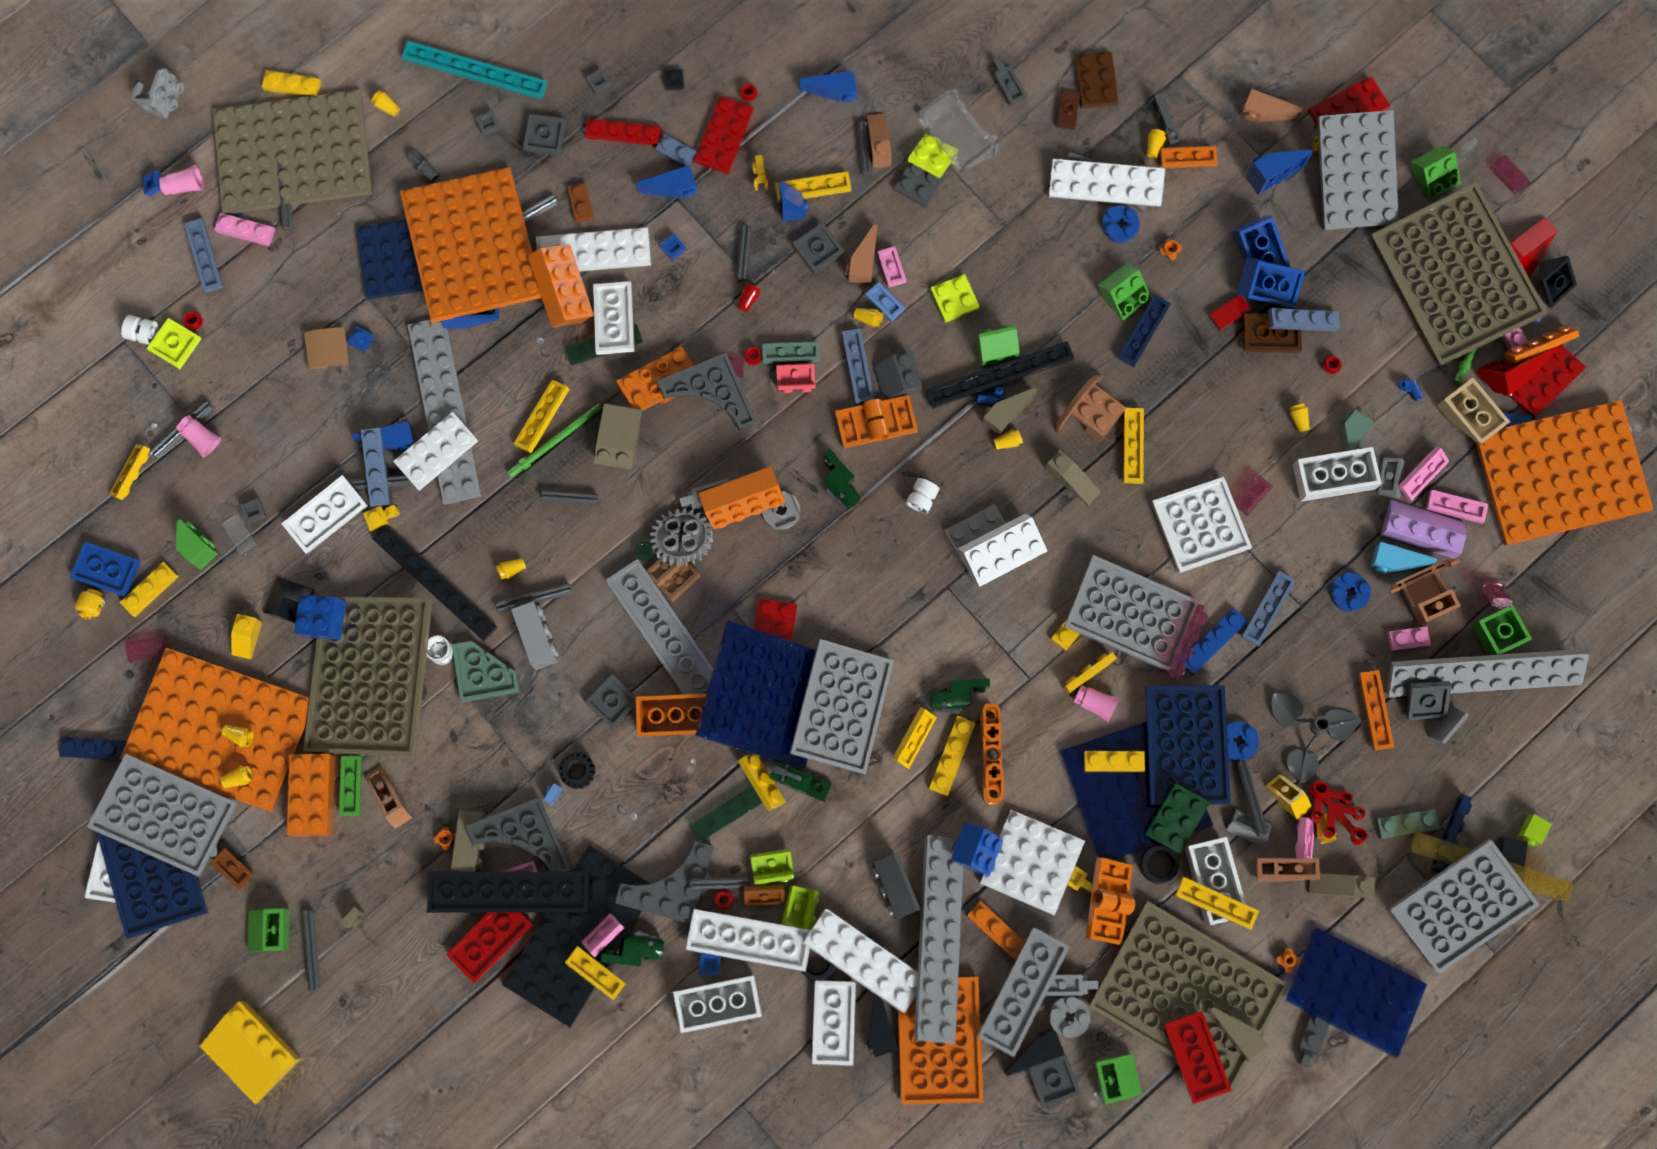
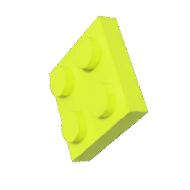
[908,134,958,178]
[930,274,980,323]
[146,318,201,369]

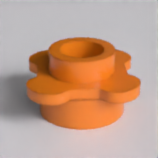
[1160,239,1182,260]
[434,827,456,851]
[1276,948,1301,973]

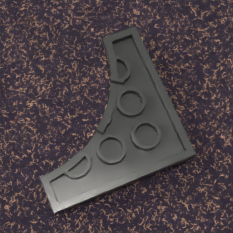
[656,353,757,430]
[465,797,571,871]
[614,841,714,924]

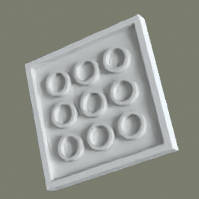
[1151,477,1252,573]
[980,810,1085,916]

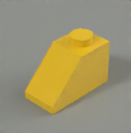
[231,614,262,660]
[1266,774,1312,820]

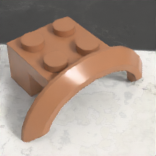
[1056,374,1126,442]
[1389,558,1461,624]

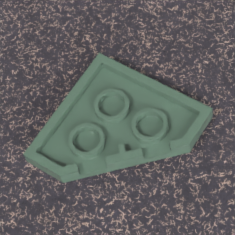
[452,641,520,703]

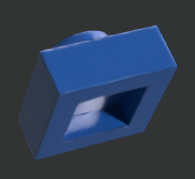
[142,170,161,197]
[660,234,687,261]
[347,326,374,353]
[698,953,721,976]

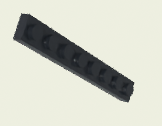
[925,341,1074,409]
[372,525,497,642]

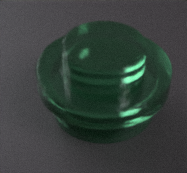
[635,542,654,561]

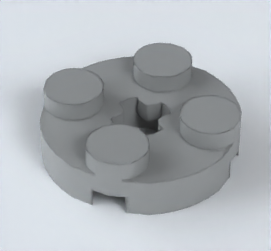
[762,491,800,530]
[1049,997,1091,1038]

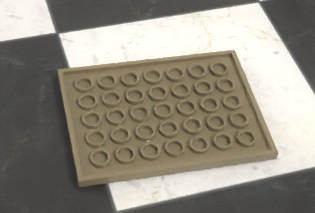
[213,89,373,214]
[1371,182,1547,366]
[303,597,433,756]
[1088,901,1289,1092]

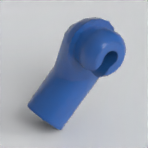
[1398,379,1424,401]
[977,387,1004,406]

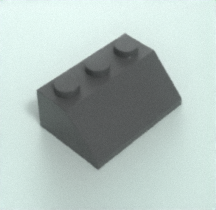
[872,852,920,920]

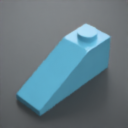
[1370,542,1437,574]

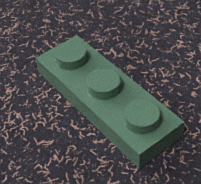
[762,342,820,364]
[1375,809,1440,839]

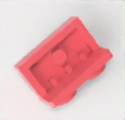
[776,363,815,393]

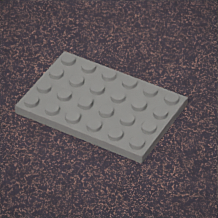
[1317,110,1399,230]
[1064,555,1200,673]
[789,639,894,775]
[87,754,237,877]
[1389,838,1540,974]

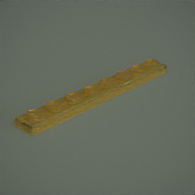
[1410,832,1573,903]

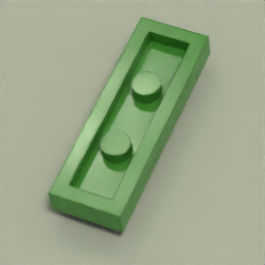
[339,756,363,816]

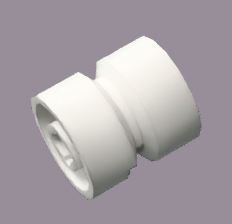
[121,315,158,345]
[906,478,939,514]
[427,636,454,665]

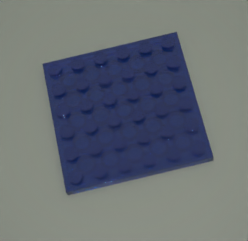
[695,621,816,770]
[1060,722,1213,860]

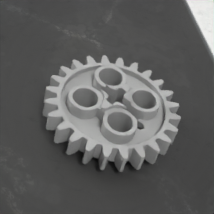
[650,508,713,567]

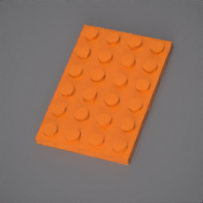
[898,977,983,1105]

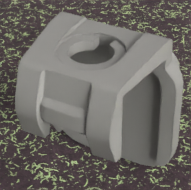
[132,69,184,118]

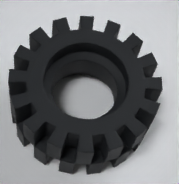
[558,752,596,789]

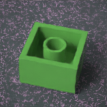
[1471,605,1532,655]

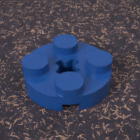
[1102,206,1140,243]
[1330,572,1371,612]
[1227,721,1259,761]

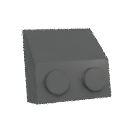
[874,350,922,400]

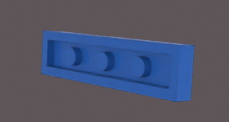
[1178,608,1248,675]

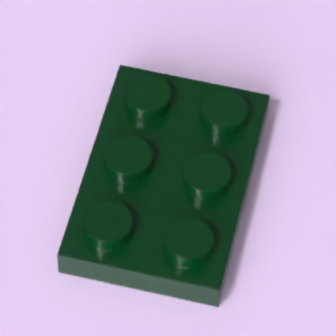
[1144,782,1210,853]

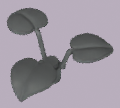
[1271,692,1361,783]

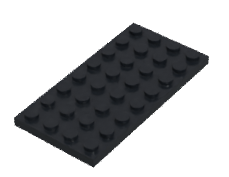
[502,845,651,1028]

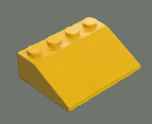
[200,1001,301,1105]

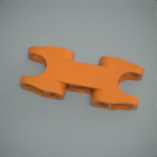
[980,703,1004,805]

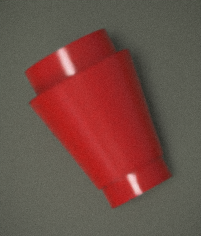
[737,283,761,313]

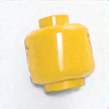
[75,589,105,619]

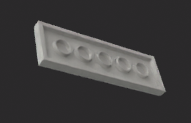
[977,927,1069,1057]

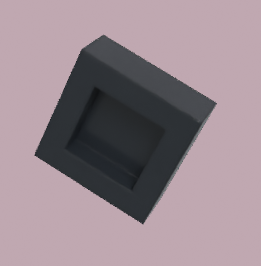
[665,69,684,91]

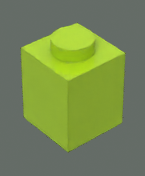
[1517,814,1552,847]

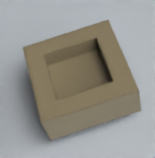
[340,907,365,928]

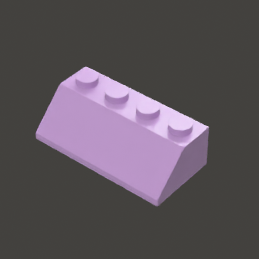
[1380,499,1466,559]

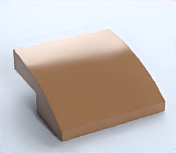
[304,327,349,369]
[646,557,701,602]

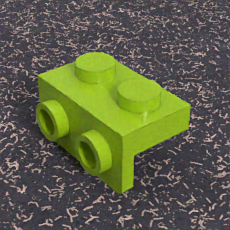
[751,849,794,885]
[781,885,819,930]

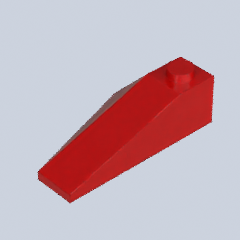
[1510,217,1558,278]
[1476,346,1559,396]

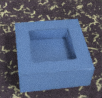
[543,783,563,806]

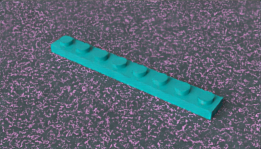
[402,41,548,100]

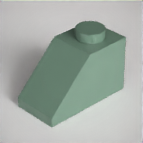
[1340,409,1374,452]

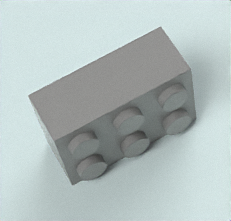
[511,601,559,670]

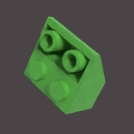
[1411,145,1461,200]
[1097,263,1152,320]
[976,325,1020,367]
[176,519,218,570]
[247,909,290,952]
[1093,1053,1142,1104]

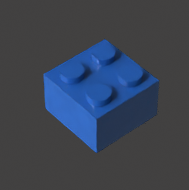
[294,595,346,640]
[951,822,1003,877]

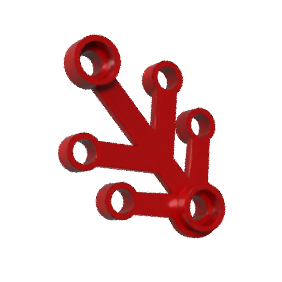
[1309,781,1368,845]

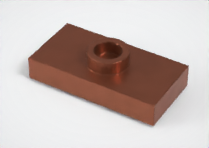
[1057,91,1080,130]

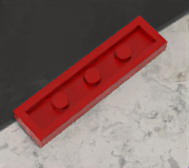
[585,118,661,146]

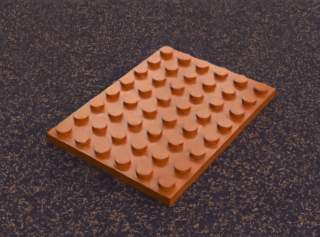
[400,167,542,323]
[1475,400,1654,546]
[120,648,310,812]

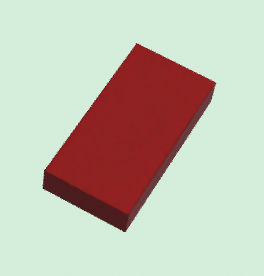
[1209,295,1251,331]

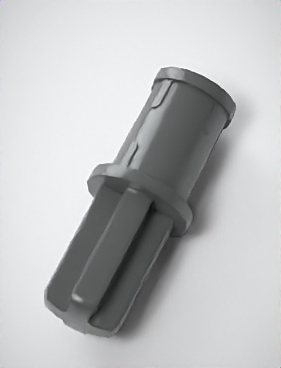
[407,150,439,183]

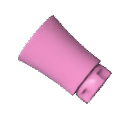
[159,165,204,195]
[176,415,221,458]
[1074,685,1119,722]

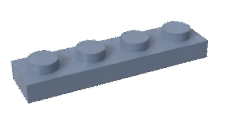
[184,218,224,293]
[1268,308,1340,332]
[842,328,874,405]
[361,428,391,507]
[1241,571,1296,647]

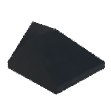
[1538,256,1577,308]
[263,577,315,624]

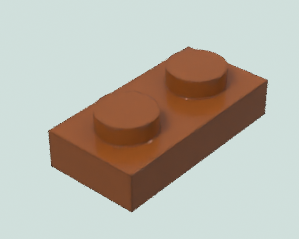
[568,183,594,223]
[210,848,255,890]
[744,884,785,906]

